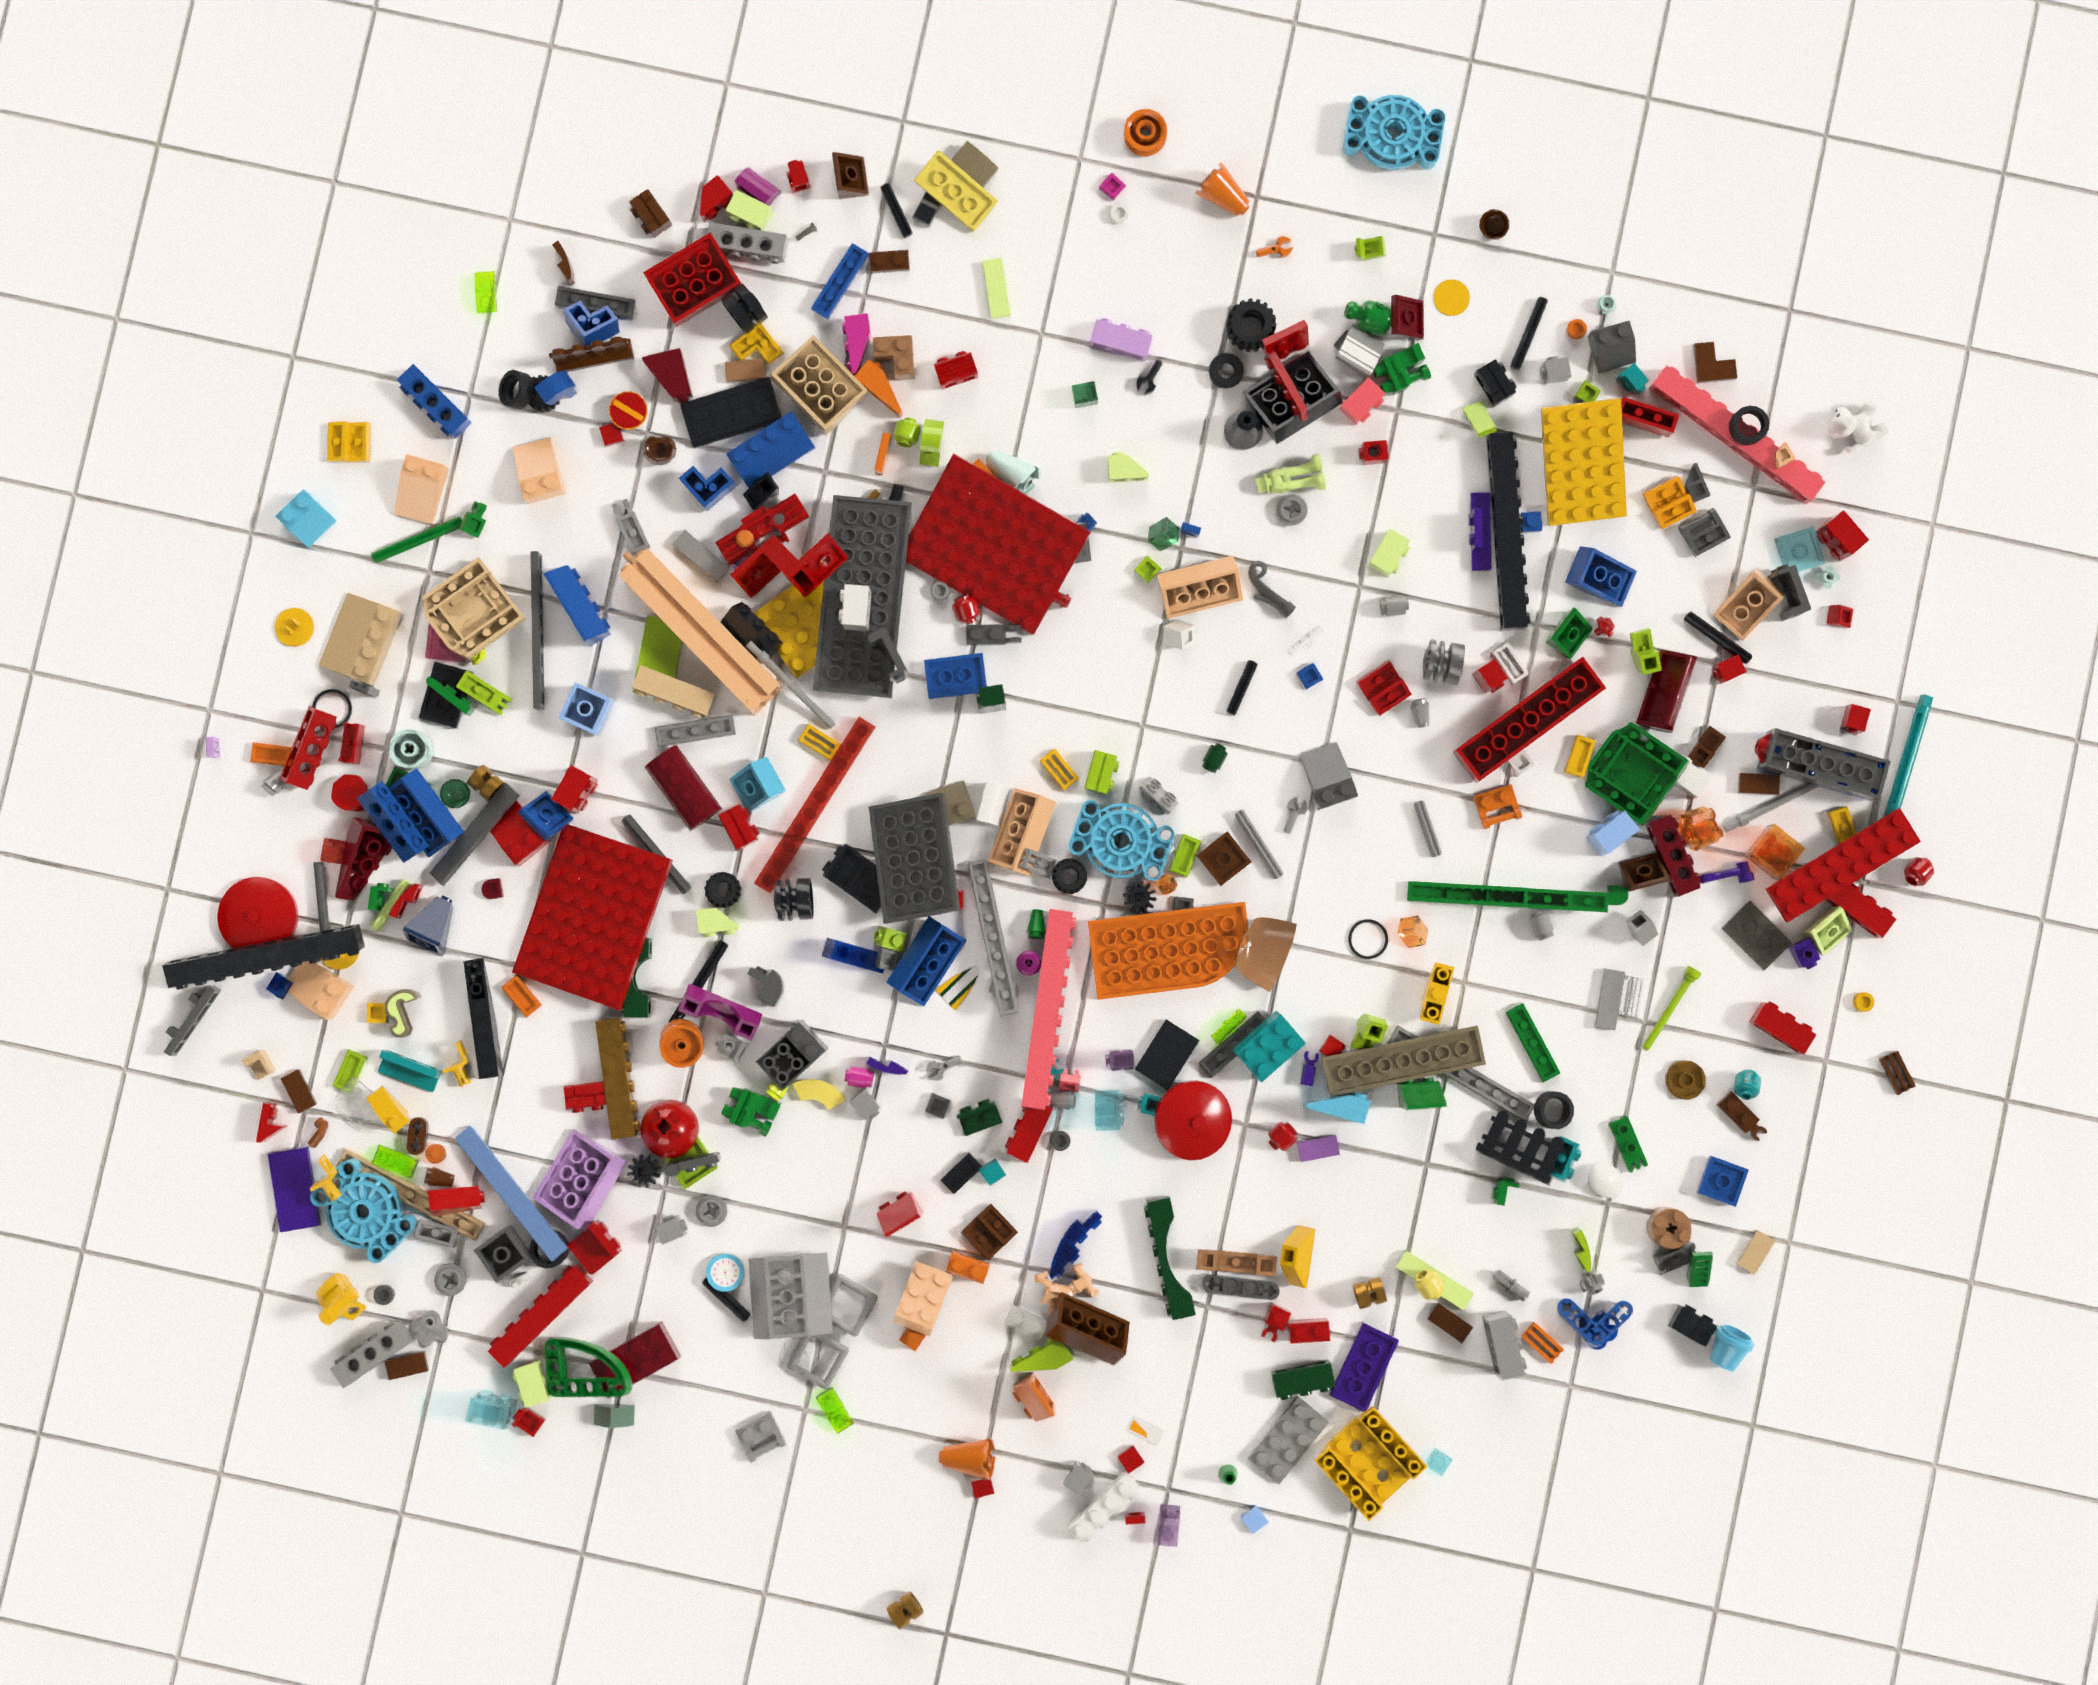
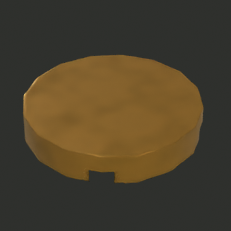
[1665,1060,1706,1100]

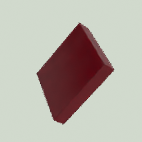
[1391,294,1424,340]

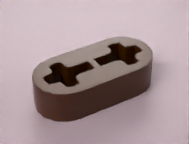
[406,1117,429,1155]

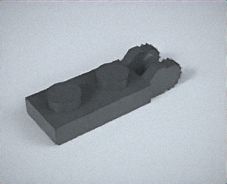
[966,624,1022,645]
[664,1151,721,1177]

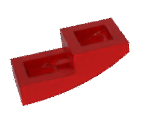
[389,883,424,919]

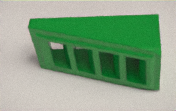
[1686,1251,1713,1287]

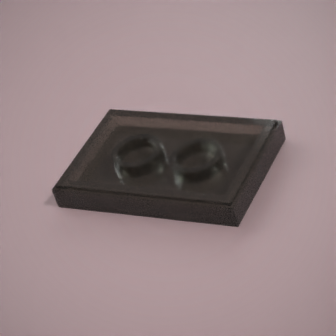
[1721,900,1792,971]

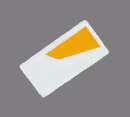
[1127,1415,1164,1445]

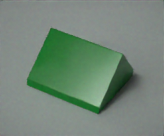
[1545,607,1593,660]

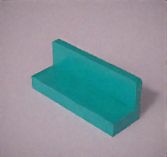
[378,1049,442,1092]

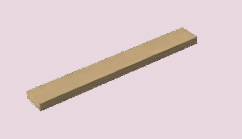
[336,1148,486,1241]

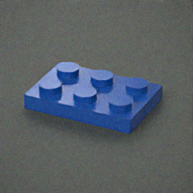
[924,653,987,700]

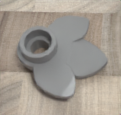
[409,1310,448,1348]

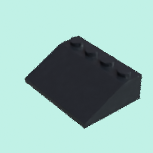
[1243,351,1343,444]

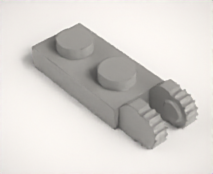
[612,498,651,555]

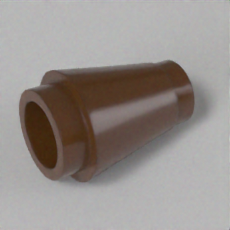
[424,1167,455,1186]

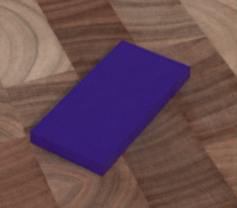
[268,1147,321,1233]
[1329,1322,1399,1412]

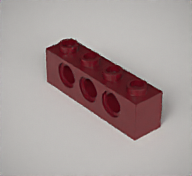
[1645,814,1701,897]

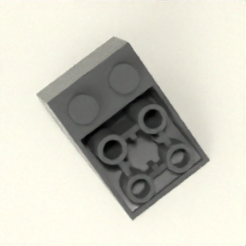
[756,1020,829,1091]

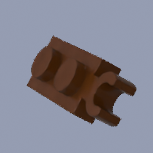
[1716,1091,1767,1141]

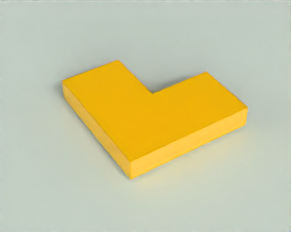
[729,323,784,365]

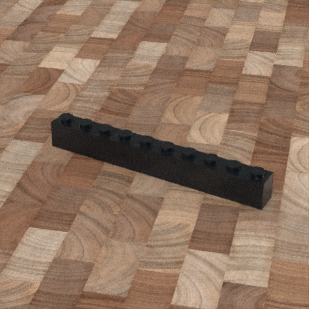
[1486,432,1530,631]
[162,924,365,990]

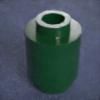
[1202,743,1228,774]

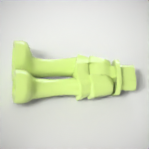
[1255,453,1326,494]

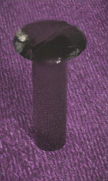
[795,222,818,241]

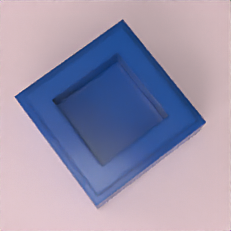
[1180,522,1201,538]
[1296,662,1323,690]

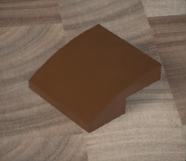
[960,1203,1018,1261]

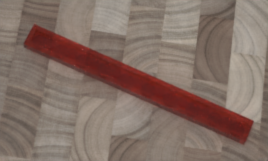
[754,717,876,894]

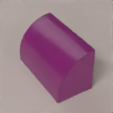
[734,167,781,206]

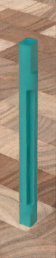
[1884,694,1934,816]

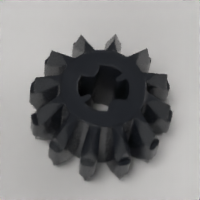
[1123,880,1157,914]
[627,1154,662,1188]

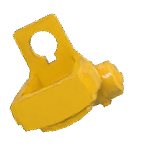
[316,1272,366,1326]

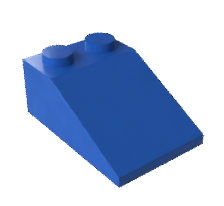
[1565,546,1637,607]

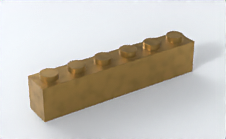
[595,1018,640,1140]

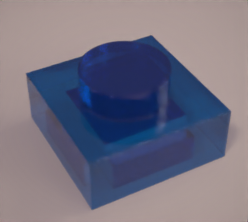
[266,972,293,1000]

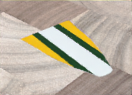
[936,967,980,1010]

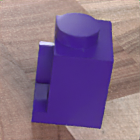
[1788,938,1821,970]

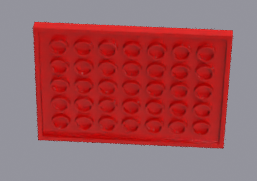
[906,453,1091,635]
[512,824,673,1011]

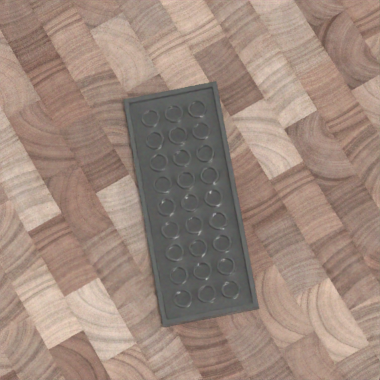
[813,495,912,699]

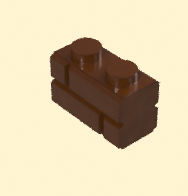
[629,189,672,238]

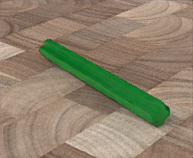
[371,517,463,563]

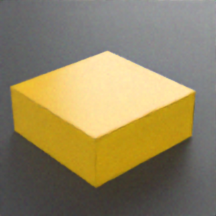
[366,1003,388,1023]

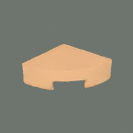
[1774,442,1796,469]

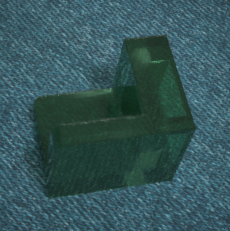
[1072,381,1098,408]
[1148,517,1180,551]

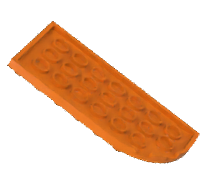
[1088,902,1248,1000]

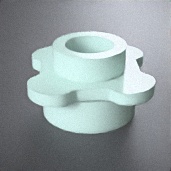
[1816,565,1841,589]

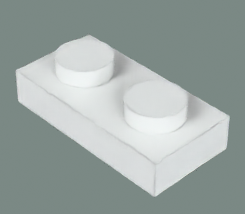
[1004,1304,1047,1340]

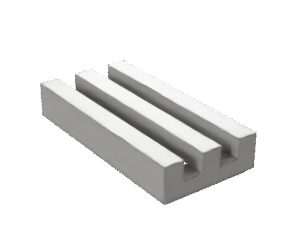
[1019,848,1056,878]

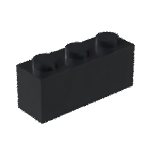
[720,602,783,659]

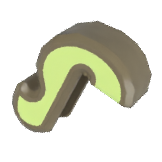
[385,989,422,1038]

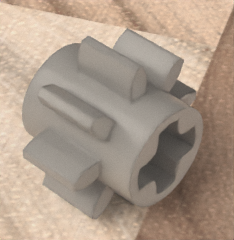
[1580,1270,1605,1295]

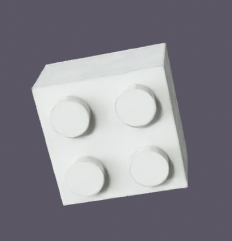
[839,584,872,631]

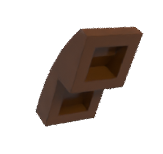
[552,241,575,285]
[1687,725,1726,769]
[1427,1303,1474,1344]

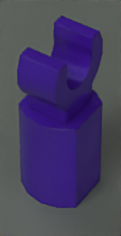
[1300,1051,1319,1087]

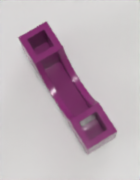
[678,983,762,1041]

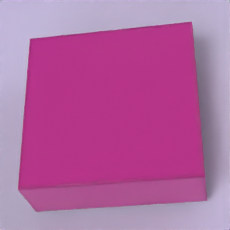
[1099,173,1126,201]

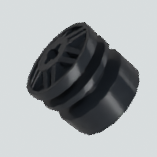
[774,878,814,921]

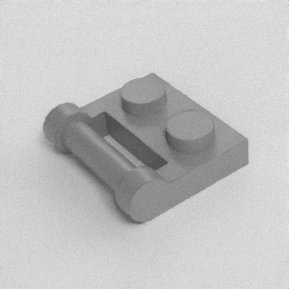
[735,1411,787,1463]

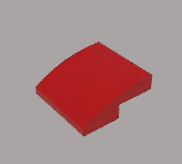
[1356,660,1412,716]

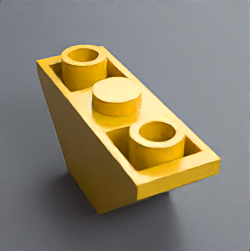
[1420,962,1455,1025]
[1280,1225,1316,1288]

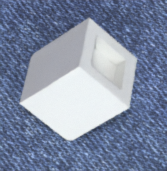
[1163,619,1195,650]

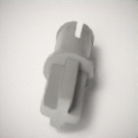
[1492,1269,1530,1302]

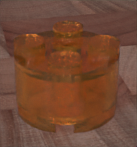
[1678,806,1723,851]

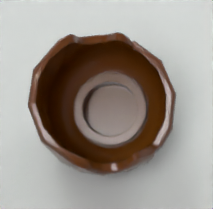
[1479,209,1510,240]

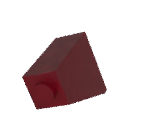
[642,348,694,403]

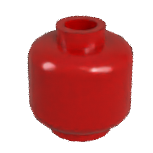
[952,594,980,625]
[1904,857,1935,887]
[1268,1122,1298,1151]

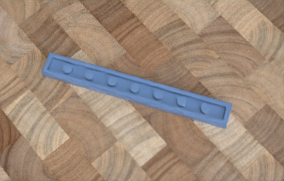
[455,1126,568,1261]

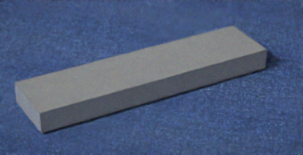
[655,715,736,747]

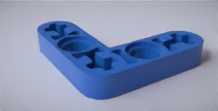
[1557,1298,1633,1347]

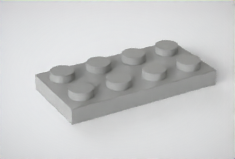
[1248,1396,1329,1485]

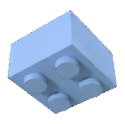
[558,682,615,736]
[1586,811,1640,856]

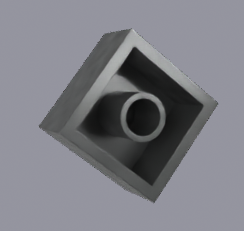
[473,1225,531,1283]

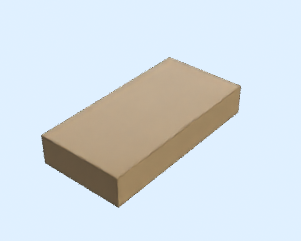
[1736,1230,1775,1275]

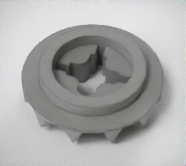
[1276,494,1308,526]
[695,1195,728,1227]
[434,1264,467,1296]

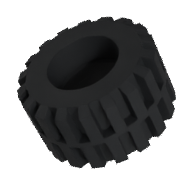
[1226,298,1277,352]

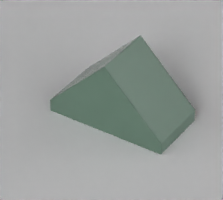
[594,1404,635,1428]

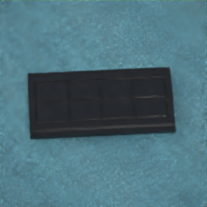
[680,377,782,449]

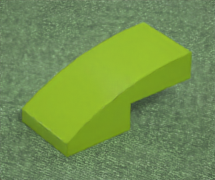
[1571,1228,1591,1273]

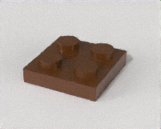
[1196,831,1252,887]

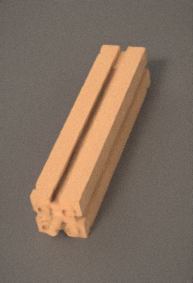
[619,548,783,715]

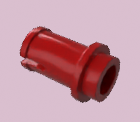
[1053,591,1072,608]

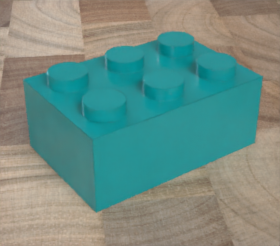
[1232,1011,1306,1083]

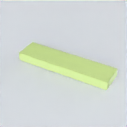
[1396,1250,1474,1310]

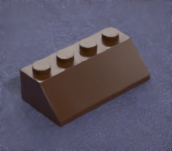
[1045,1292,1130,1366]

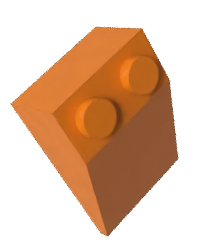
[1012,1372,1055,1422]

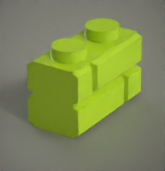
[1084,750,1120,795]

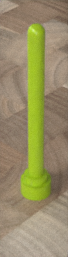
[1643,965,1702,1051]

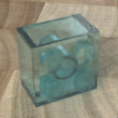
[1094,1089,1124,1131]
[465,1390,518,1430]

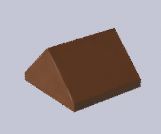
[832,152,869,199]
[1618,852,1670,892]

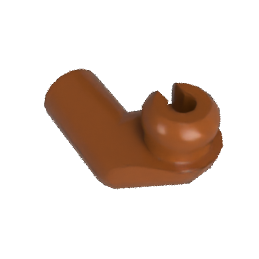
[308,1117,329,1148]

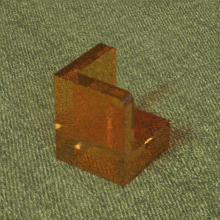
[1397,915,1428,948]

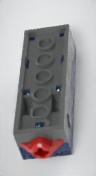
[1754,728,1891,801]

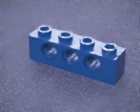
[397,364,472,439]
[357,781,429,863]

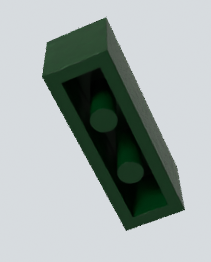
[976,684,1007,714]
[1270,1360,1336,1400]

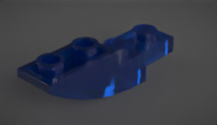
[1049,1209,1103,1279]

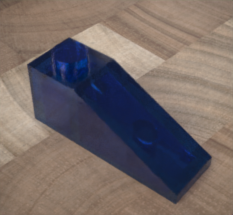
[822,937,884,974]

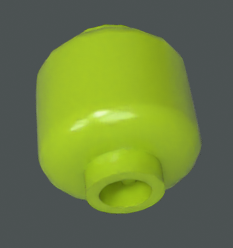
[893,417,921,448]

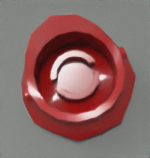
[331,774,368,812]

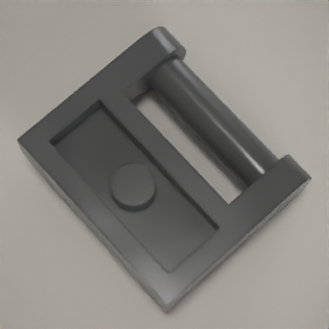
[1678,508,1731,557]

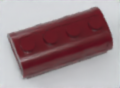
[1636,649,1697,733]
[645,745,723,832]

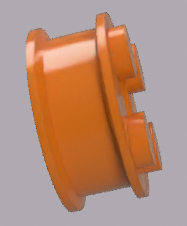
[1124,109,1167,157]

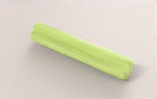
[370,879,412,931]

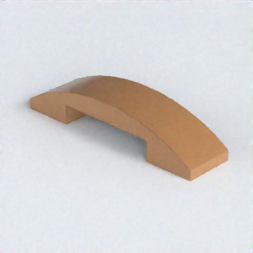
[1196,1249,1277,1277]

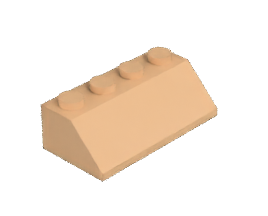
[1157,556,1243,619]
[988,788,1056,876]

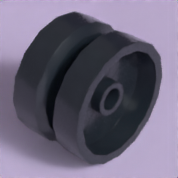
[720,283,768,335]

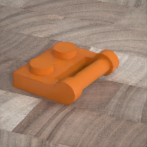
[1473,784,1522,830]

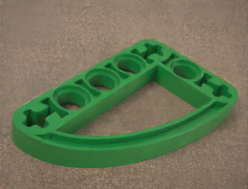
[545,1337,632,1397]

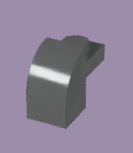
[747,966,785,1007]

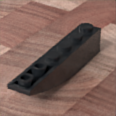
[463,958,504,1079]

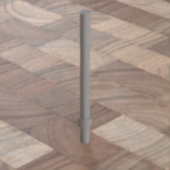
[746,641,836,729]
[1723,783,1822,833]

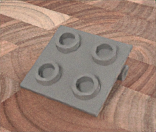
[1139,777,1179,815]

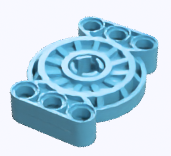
[1343,95,1446,170]
[1069,800,1175,882]
[310,1158,418,1263]

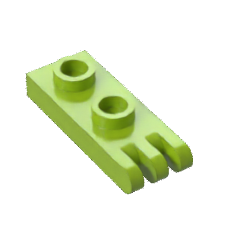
[456,670,512,716]

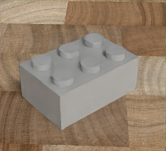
[1482,1311,1527,1381]

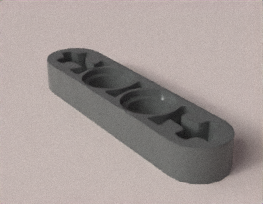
[1202,1274,1280,1300]

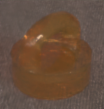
[1156,874,1178,895]

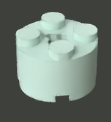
[389,729,435,770]

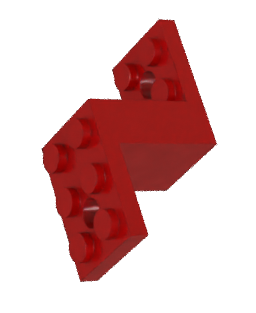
[730,533,848,599]

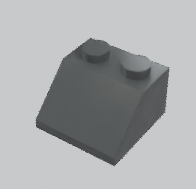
[1587,320,1637,374]

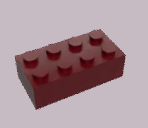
[588,1321,681,1399]

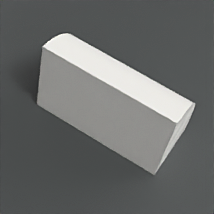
[977,781,1010,827]

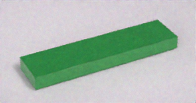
[1505,1003,1561,1083]

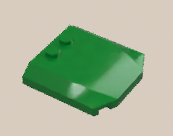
[1585,722,1690,826]

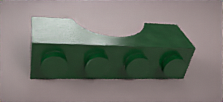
[621,938,652,1018]

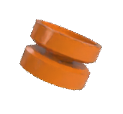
[659,1019,704,1068]

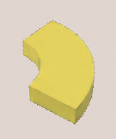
[793,1079,846,1110]

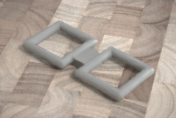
[787,1274,878,1390]

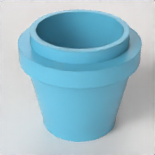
[1710,1324,1755,1371]

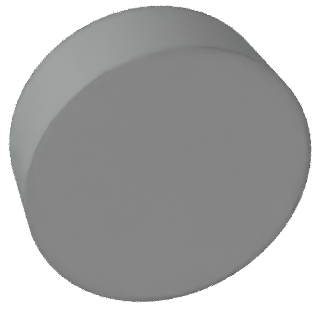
[930,581,950,601]

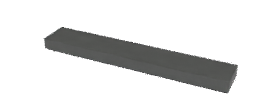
[429,782,520,886]

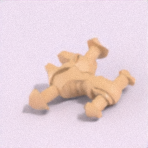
[1034,1263,1099,1315]

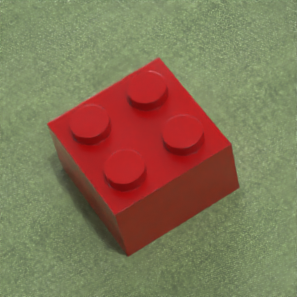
[1815,510,1869,561]
[551,765,598,814]

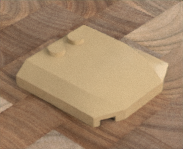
[422,557,526,659]

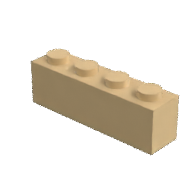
[632,665,715,719]

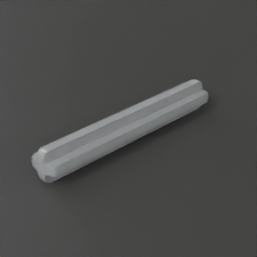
[1235,809,1284,879]

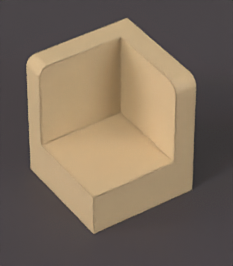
[242,1050,276,1080]

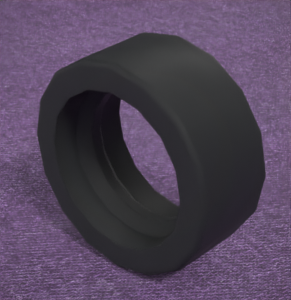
[498,370,534,409]
[1729,405,1770,445]
[1534,1091,1574,1129]
[529,1230,569,1269]

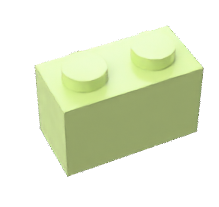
[726,190,773,231]
[1368,529,1410,577]
[512,1359,552,1408]

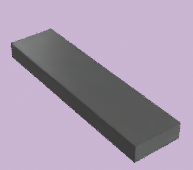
[554,286,636,320]
[1198,1011,1266,1078]

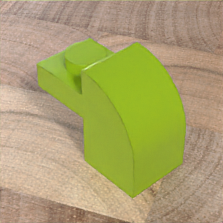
[919,419,945,467]
[1629,628,1662,675]
[1350,1013,1388,1050]

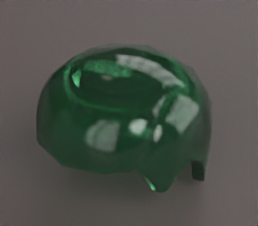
[440,779,470,808]

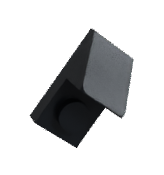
[742,472,779,510]

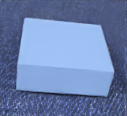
[1241,1505,1269,1534]

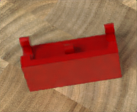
[338,722,365,765]

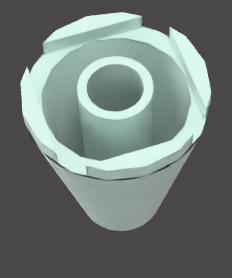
[986,450,1041,495]

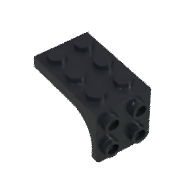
[822,843,881,914]

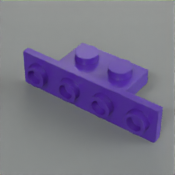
[1468,492,1492,571]

